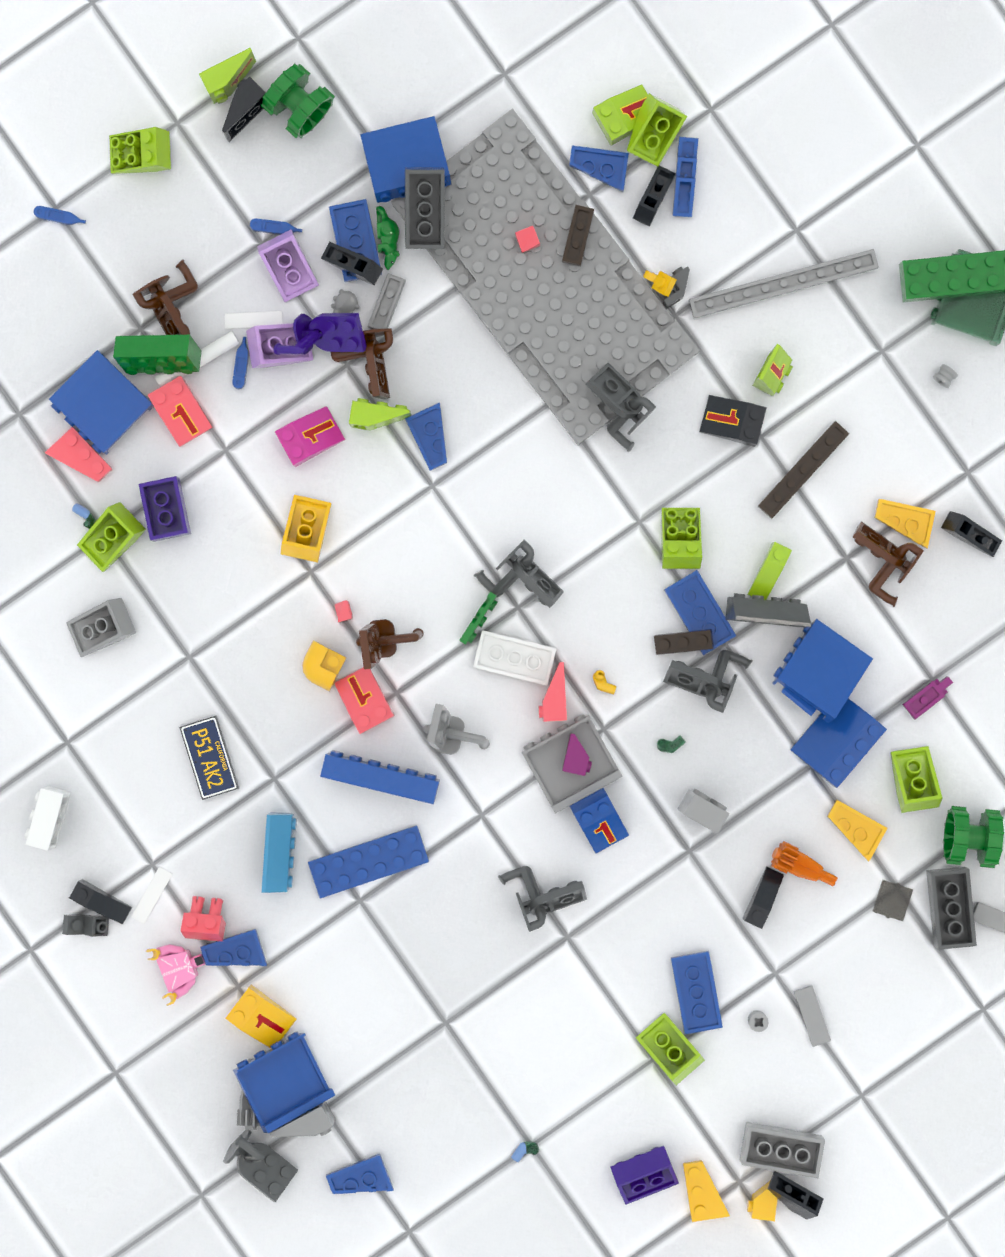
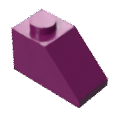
[562,733,592,776]

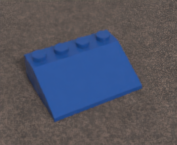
[790,698,887,788]

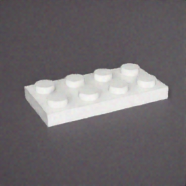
[473,630,557,686]

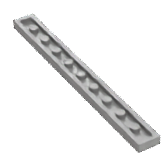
[689,249,879,319]

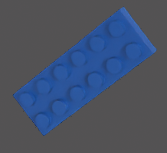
[308,825,429,899]

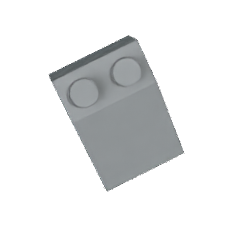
[66,598,136,657]
[270,1101,335,1137]

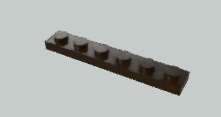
[758,421,850,519]

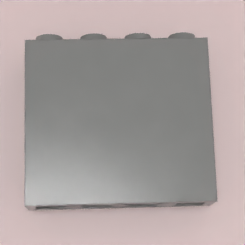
[522,714,623,814]

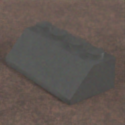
[725,593,811,627]

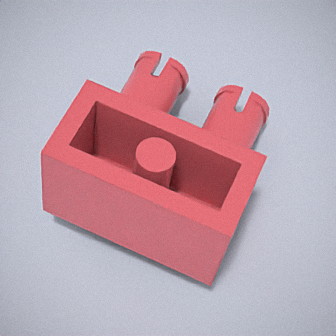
[181,896,226,942]

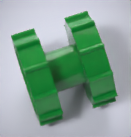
[261,63,335,138]
[943,806,1004,868]

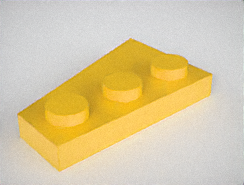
[874,499,936,549]
[827,800,888,861]
[683,1160,730,1222]

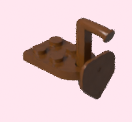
[132,259,198,335]
[331,328,393,399]
[853,521,924,607]
[356,619,424,669]

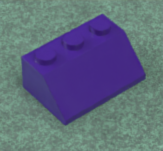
[610,1146,679,1205]

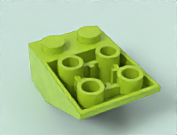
[109,127,171,174]
[349,398,411,431]
[661,508,702,569]

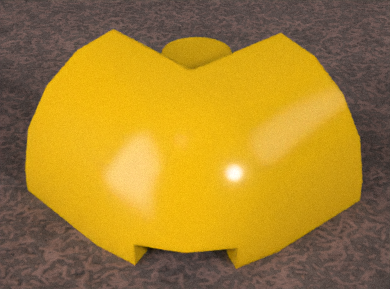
[302,640,347,692]

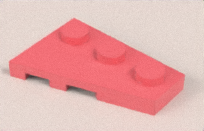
[45,427,112,482]

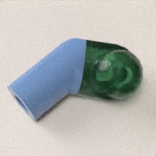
[72,503,96,529]
[511,1141,539,1162]

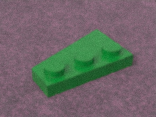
[459,592,498,645]

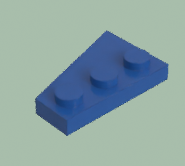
[569,145,629,192]
[405,402,447,471]
[200,929,267,966]
[326,1154,394,1194]

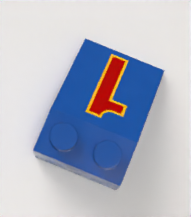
[570,788,629,853]

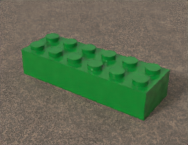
[899,250,1005,303]

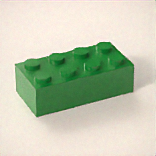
[113,335,202,375]

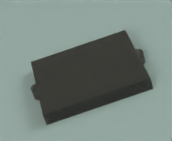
[872,879,913,921]

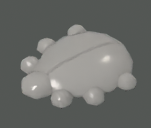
[331,289,359,313]

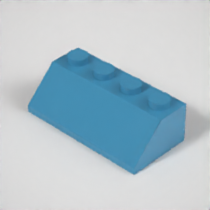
[261,812,297,893]

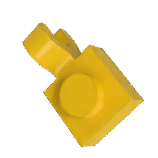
[643,270,677,297]

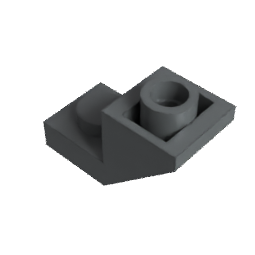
[663,266,690,309]
[62,914,109,937]

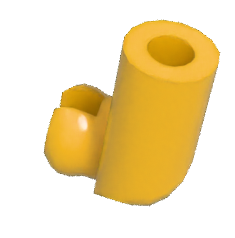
[593,670,616,695]

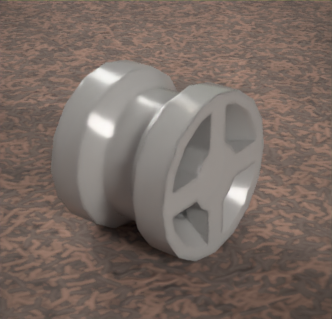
[933,364,958,388]
[748,1010,769,1032]

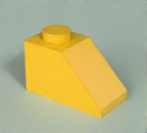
[747,1180,778,1221]

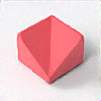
[515,226,540,253]
[335,600,353,623]

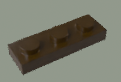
[562,205,594,267]
[654,629,714,655]

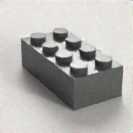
[405,167,445,249]
[926,867,977,950]

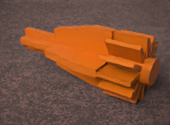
[771,841,838,886]

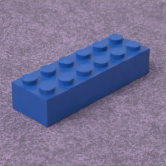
[320,750,440,804]

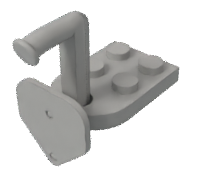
[423,704,490,755]

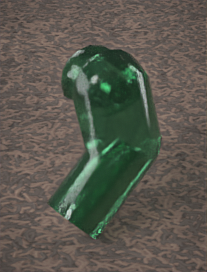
[657,735,686,753]

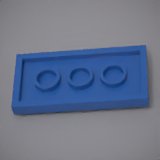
[329,199,382,283]
[664,570,736,655]
[671,951,723,1034]

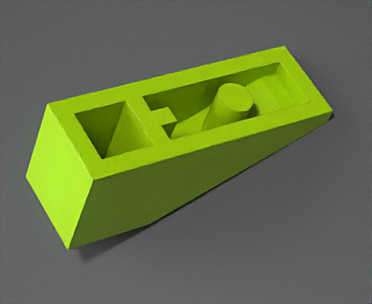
[747,542,792,600]

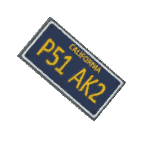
[179,715,239,800]

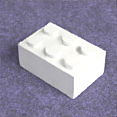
[24,786,71,851]

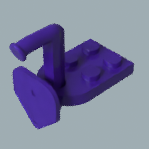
[273,313,366,355]

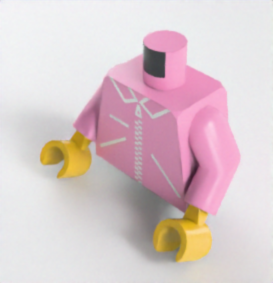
[146,944,205,1006]

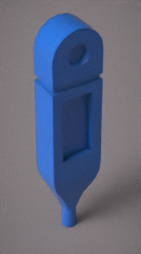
[34,206,86,225]
[250,218,302,235]
[232,337,249,389]

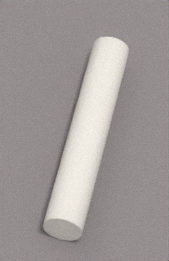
[155,331,240,387]

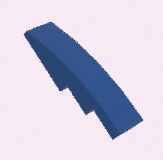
[673,136,699,217]

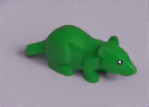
[376,206,400,270]

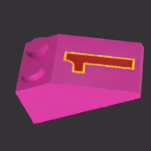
[275,406,345,467]

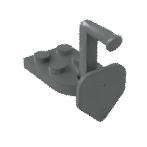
[585,363,656,452]
[474,539,564,608]
[663,650,753,713]
[498,866,587,932]
[223,1130,298,1202]

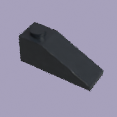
[633,165,676,227]
[321,241,383,286]
[941,511,1002,557]
[742,866,784,929]
[69,879,132,924]
[768,1171,824,1220]

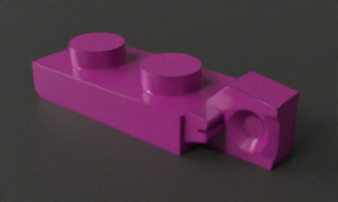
[902,676,953,720]

